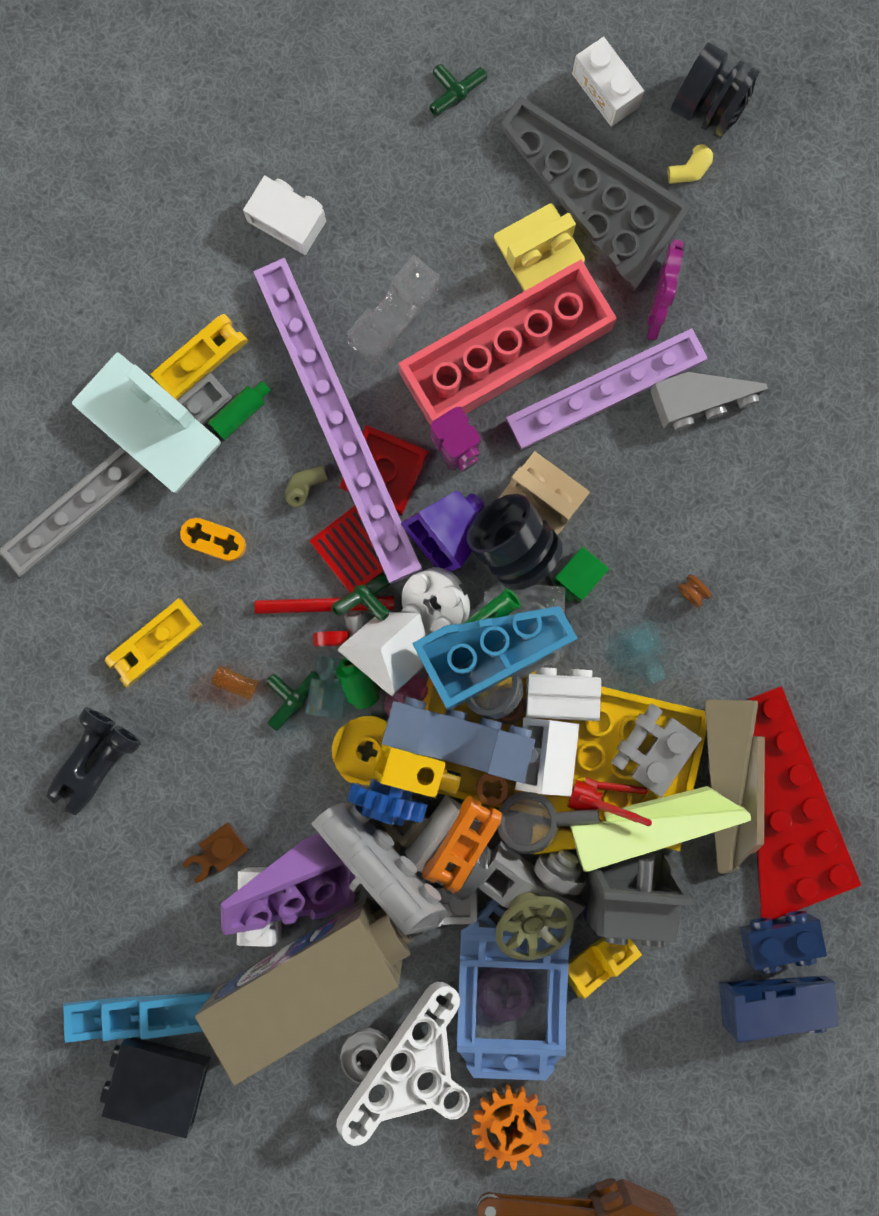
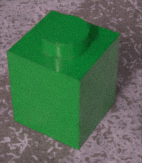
[553,546,609,603]

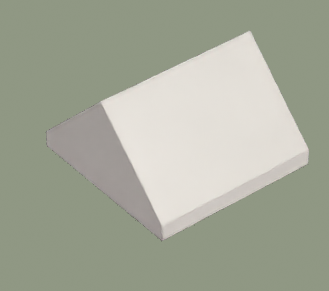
[338,612,427,697]

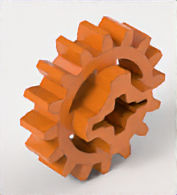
[472,1084,551,1170]

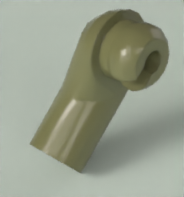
[285,465,328,508]

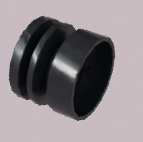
[670,42,760,139]
[467,494,563,590]

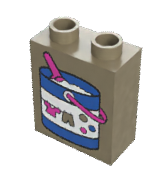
[195,897,412,1086]

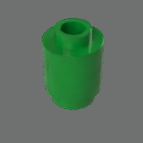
[336,658,380,709]

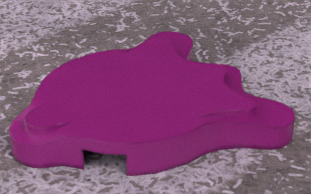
[646,239,684,341]

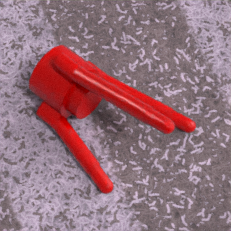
[567,777,652,827]

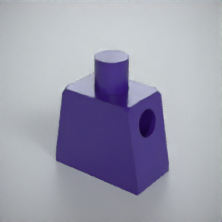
[401,490,484,572]

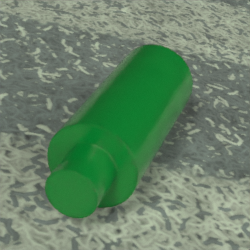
[208,380,271,441]

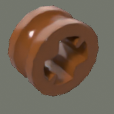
[677,574,712,609]
[476,773,509,806]

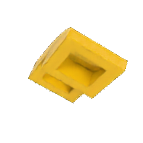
[568,937,642,999]

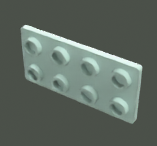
[72,353,221,493]

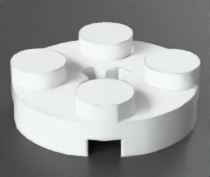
[401,567,470,635]

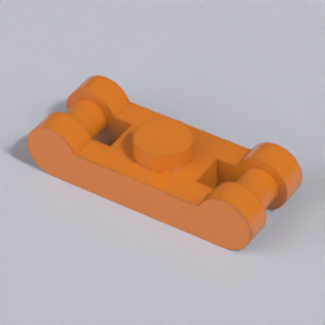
[422,796,502,894]

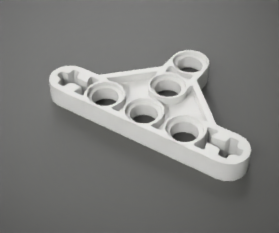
[336,982,470,1146]

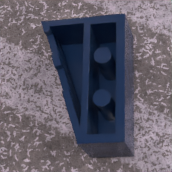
[719,976,839,1042]

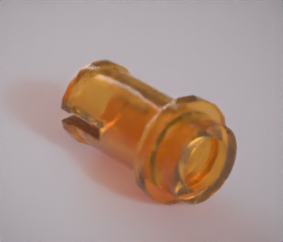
[211,665,259,702]

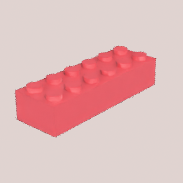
[398,259,617,426]

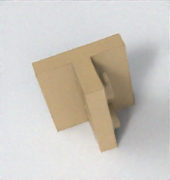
[499,451,590,535]

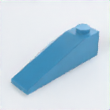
[412,606,578,711]

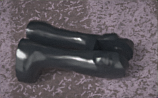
[46,707,141,816]

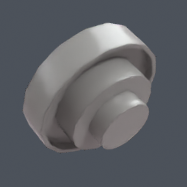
[534,850,587,895]
[340,1028,394,1084]

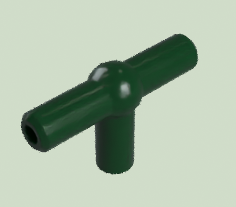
[429,64,487,116]
[332,573,391,621]
[266,671,322,731]

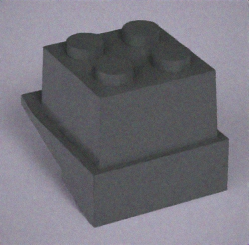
[583,852,693,948]

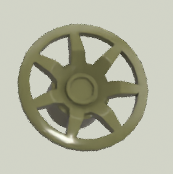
[495,892,574,961]

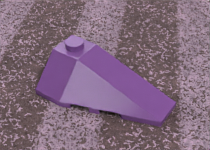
[221,833,355,935]

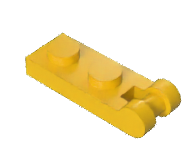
[151,314,248,400]
[104,598,203,688]

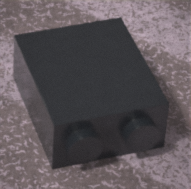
[100,1037,211,1139]

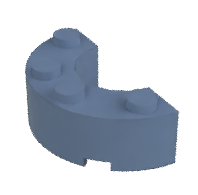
[382,697,536,783]

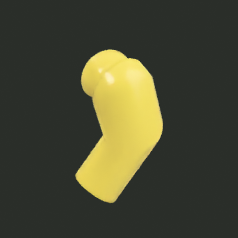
[667,144,713,184]

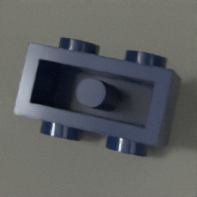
[739,911,827,973]

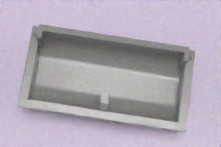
[311,803,447,935]

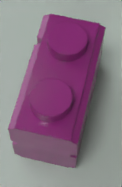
[430,406,481,472]

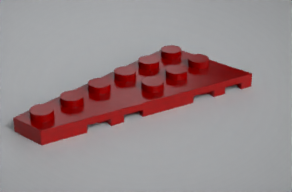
[747,686,862,920]

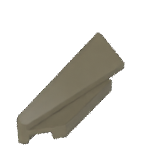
[705,699,765,874]

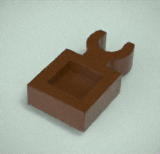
[183,822,250,883]

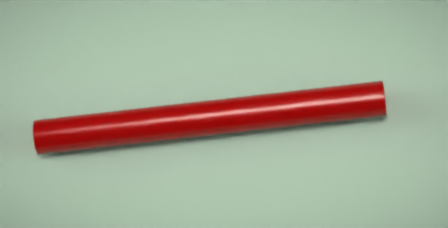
[254,596,395,614]

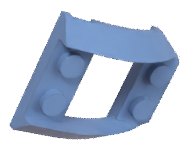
[457,920,571,1081]

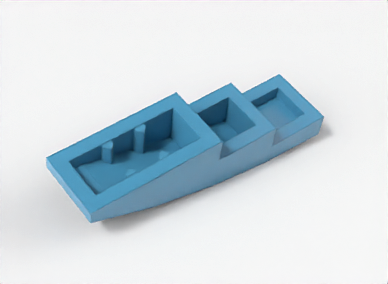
[63,992,212,1043]

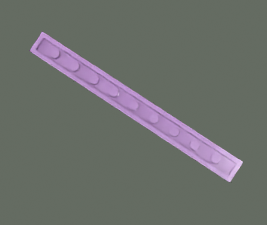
[253,258,422,584]

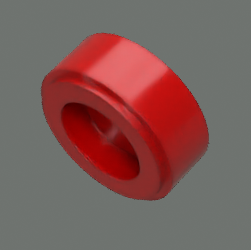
[313,631,348,647]

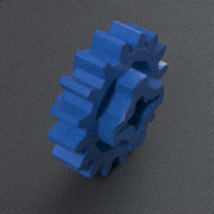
[347,779,427,826]

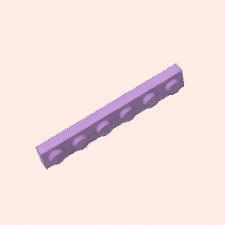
[506,328,708,451]

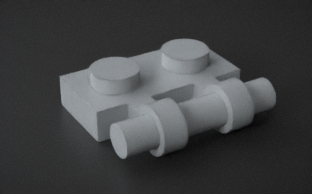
[611,704,702,797]

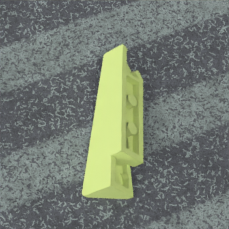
[571,786,751,872]

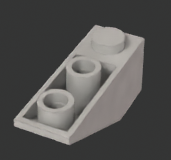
[650,372,768,431]
[478,841,586,931]

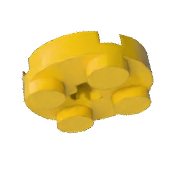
[332,716,387,786]

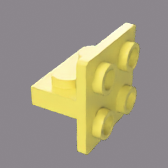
[494,203,585,291]

